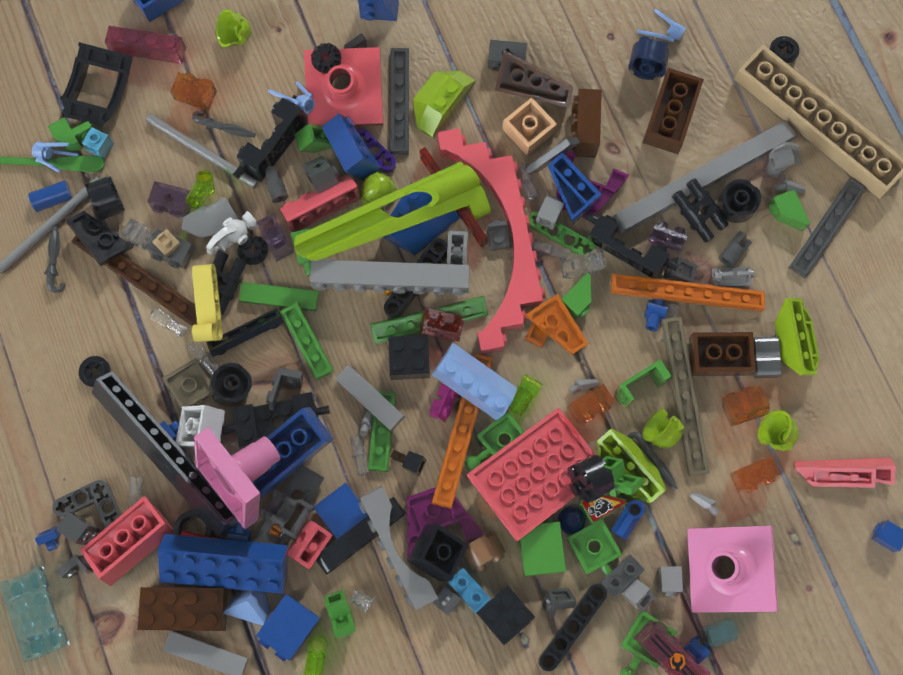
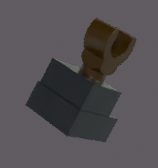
[390,450,427,476]

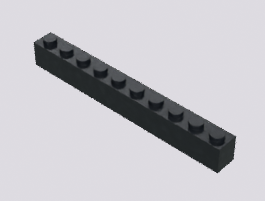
[92,371,238,537]

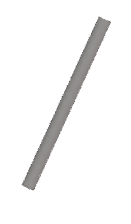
[146,114,259,189]
[0,176,99,274]

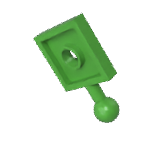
[465,412,524,472]
[566,519,622,576]
[620,611,677,675]

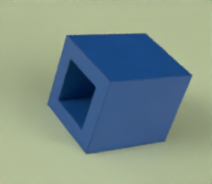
[872,520,903,552]

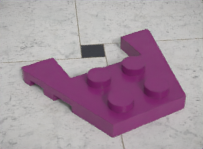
[556,151,629,218]
[407,487,484,559]

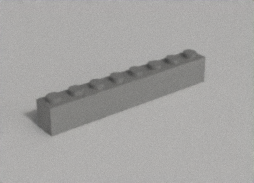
[310,260,470,296]

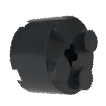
[85,176,125,221]
[718,179,761,223]
[209,363,252,407]
[567,455,614,503]

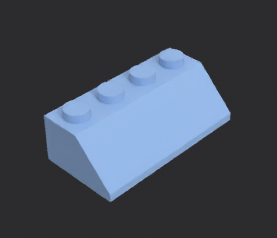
[431,343,517,420]

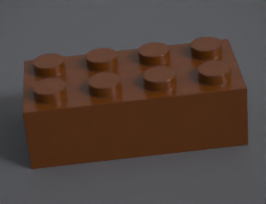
[642,68,704,154]
[137,587,228,631]

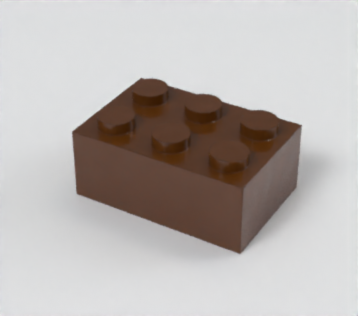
[571,89,602,158]
[689,332,756,376]

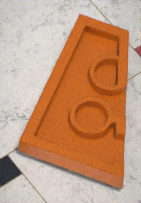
[525,294,589,355]

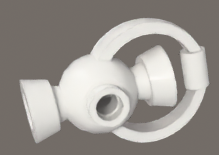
[206,211,258,255]

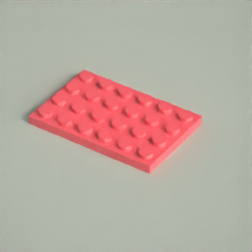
[466,408,596,542]

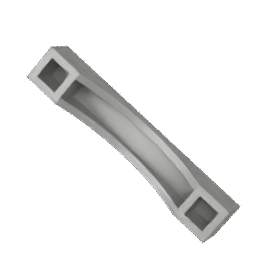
[358,486,438,610]

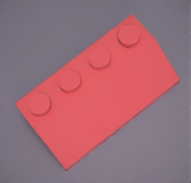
[280,174,360,232]
[80,496,174,586]

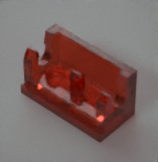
[419,307,464,342]

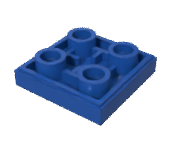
[314,483,368,539]

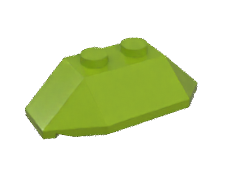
[413,71,475,138]
[774,298,820,376]
[596,428,666,503]

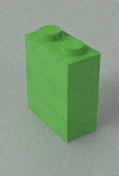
[520,519,566,577]

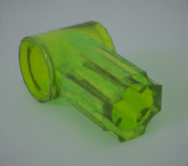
[185,170,215,209]
[508,374,543,416]
[304,635,328,675]

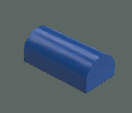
[28,180,73,212]

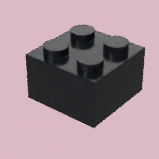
[388,335,430,380]
[408,523,468,581]
[476,585,535,645]

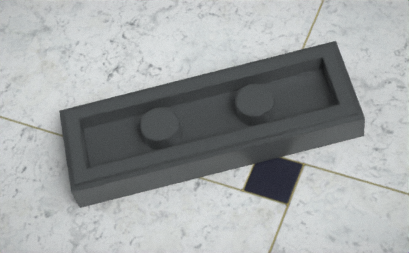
[526,137,580,174]

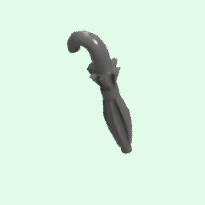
[192,110,256,138]
[44,226,66,293]
[627,431,678,491]

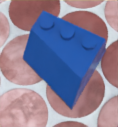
[383,183,460,256]

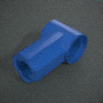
[611,500,645,540]

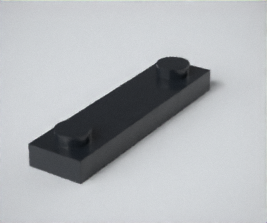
[206,308,284,357]

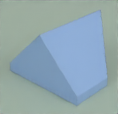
[224,590,270,626]

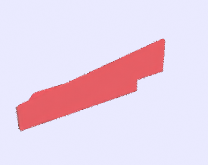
[794,458,896,488]

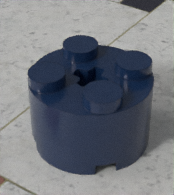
[629,36,670,80]

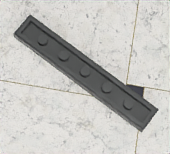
[390,48,409,155]
[788,177,866,278]

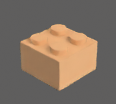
[502,97,557,156]

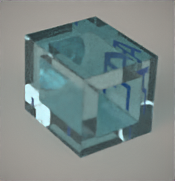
[703,619,738,647]

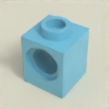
[82,127,114,159]

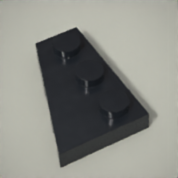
[67,211,134,267]

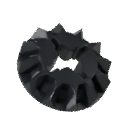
[770,36,800,63]
[311,42,342,74]
[237,234,268,265]
[78,356,111,387]

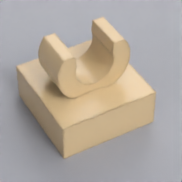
[152,229,181,257]

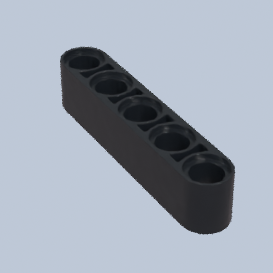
[384,238,448,319]
[316,497,406,575]
[538,584,607,671]

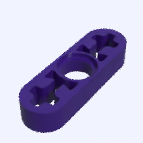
[357,129,396,173]

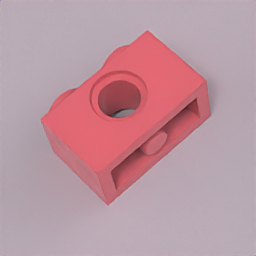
[287,519,332,570]

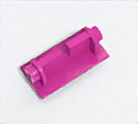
[429,382,459,422]

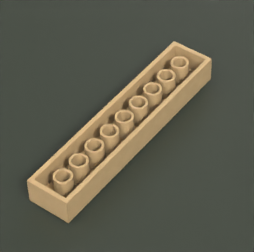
[734,44,903,199]

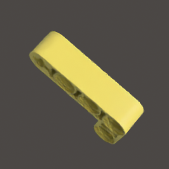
[192,264,223,343]

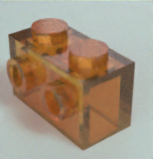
[170,72,217,111]
[567,383,614,424]
[722,385,770,427]
[730,456,780,493]

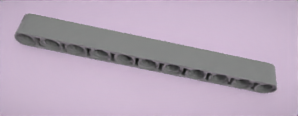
[613,121,797,234]

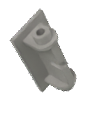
[711,267,754,287]

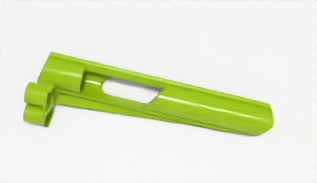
[294,162,491,261]

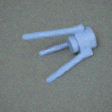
[637,9,686,43]
[268,81,315,115]
[32,141,79,172]

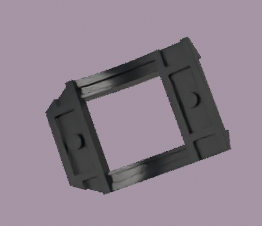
[60,42,133,127]

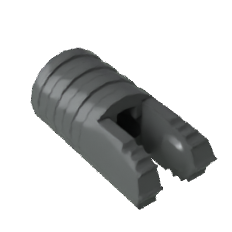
[265,165,288,203]
[719,230,752,267]

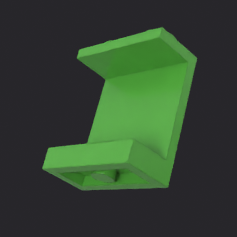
[615,359,671,408]

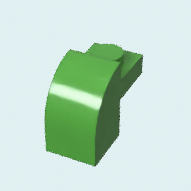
[48,117,93,151]
[603,456,643,497]
[324,590,356,639]

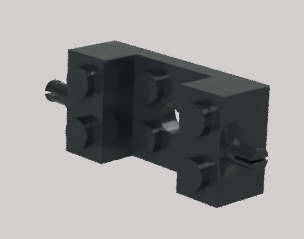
[232,95,305,183]
[585,212,679,278]
[222,392,330,449]

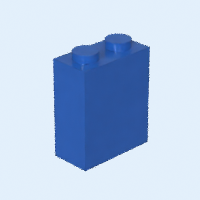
[256,594,321,661]

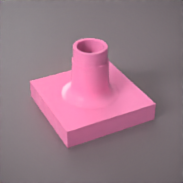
[194,427,281,529]
[688,526,779,613]

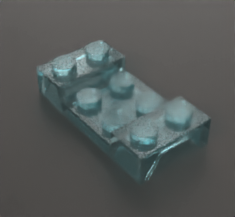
[0,566,69,662]

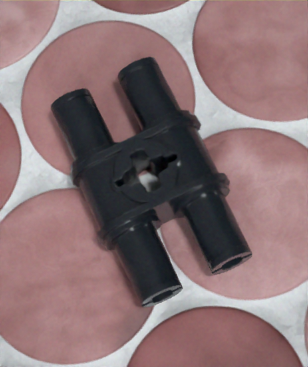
[671,178,729,242]
[213,250,247,316]

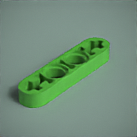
[529,211,595,259]

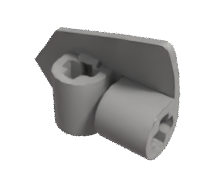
[766,142,802,178]
[181,197,239,238]

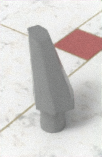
[775,179,806,193]
[568,379,601,395]
[359,409,373,436]
[689,492,720,516]

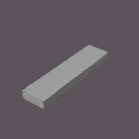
[336,364,405,432]
[163,631,249,675]

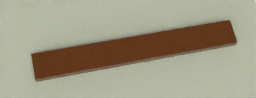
[71,236,197,327]

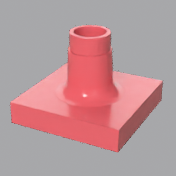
[304,47,384,127]

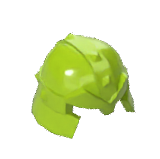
[215,9,252,47]
[359,172,397,206]
[642,408,684,448]
[758,410,799,452]

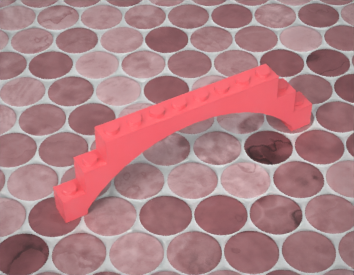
[437,128,545,355]

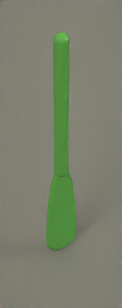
[0,156,105,173]

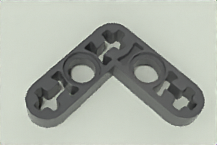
[52,480,122,528]

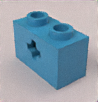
[448,568,491,613]

